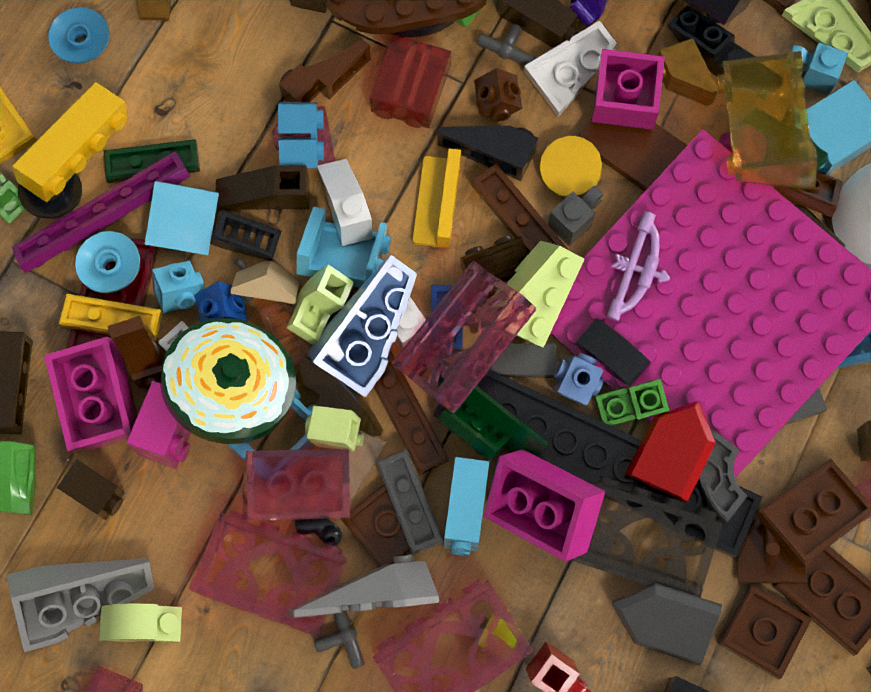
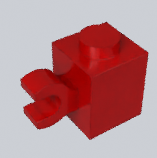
[526,642,591,692]

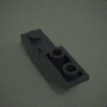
[668,5,783,101]

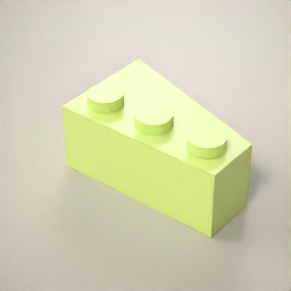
[475,241,584,348]

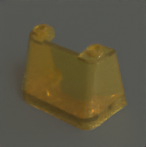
[717,51,817,190]

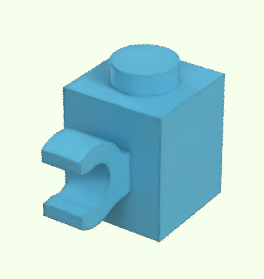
[785,42,848,95]

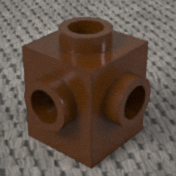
[474,68,522,121]

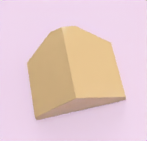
[231,261,299,304]

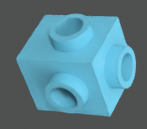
[152,260,204,313]

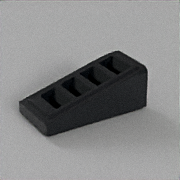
[210,210,282,261]

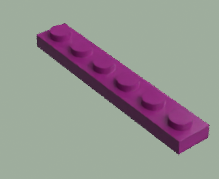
[11,151,190,274]

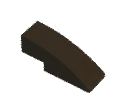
[296,357,383,436]

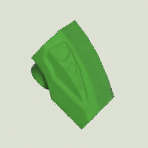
[0,441,37,515]

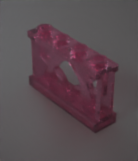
[391,261,536,413]
[189,510,348,638]
[373,579,535,692]

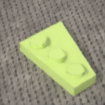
[782,0,871,72]

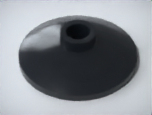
[18,173,82,219]

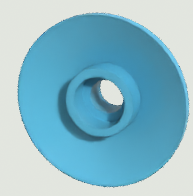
[75,231,140,293]

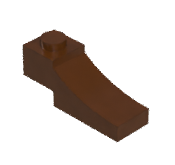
[279,38,371,102]
[107,316,164,389]

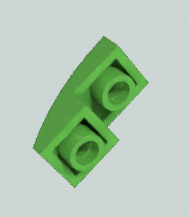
[595,379,669,426]

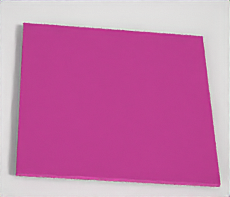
[550,129,871,478]

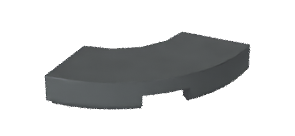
[699,429,747,524]

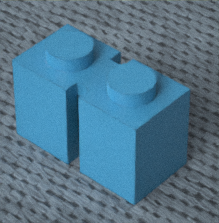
[278,102,324,168]

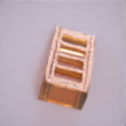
[259,302,310,365]

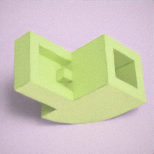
[286,264,354,345]
[99,603,182,642]

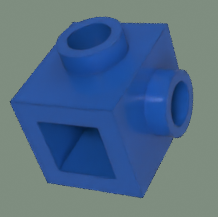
[195,281,248,322]

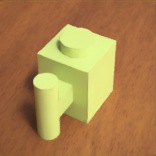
[305,406,364,452]

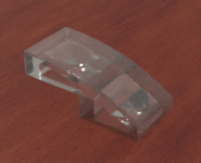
[322,430,387,503]

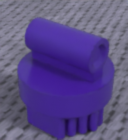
[569,0,607,27]

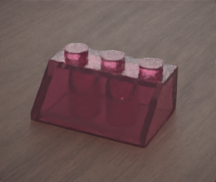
[242,449,350,520]

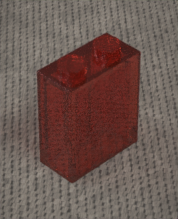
[370,34,451,128]

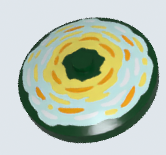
[160,318,296,444]

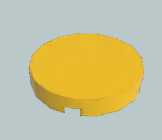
[540,135,602,198]

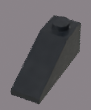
[437,125,538,181]

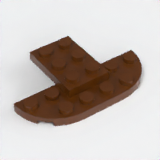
[324,0,487,34]

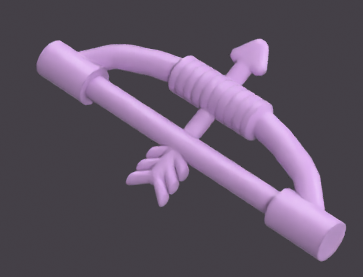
[606,211,670,321]

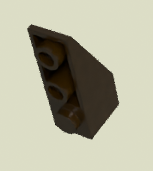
[216,165,310,210]

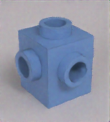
[552,353,604,406]

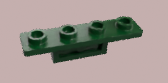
[429,362,548,461]

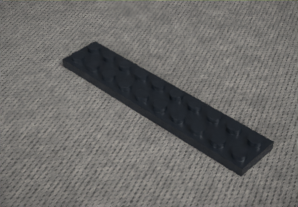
[433,357,762,559]

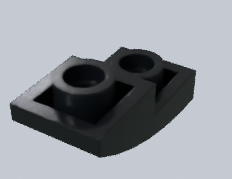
[576,318,651,387]

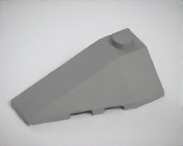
[287,555,439,618]
[7,558,154,652]

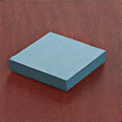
[145,181,219,255]

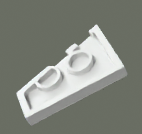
[524,21,617,118]

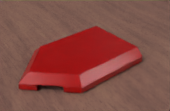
[626,401,716,502]

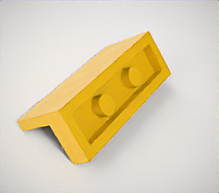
[412,149,461,249]

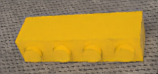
[12,82,128,202]

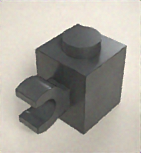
[548,186,604,247]

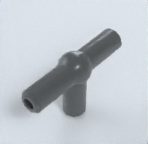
[476,24,535,66]
[314,610,365,669]

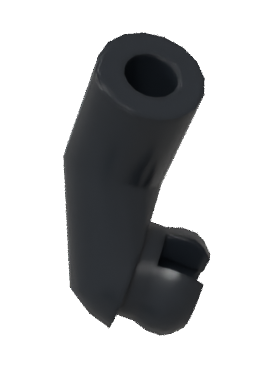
[295,515,342,547]

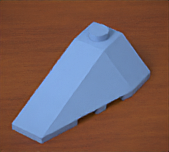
[308,254,417,397]

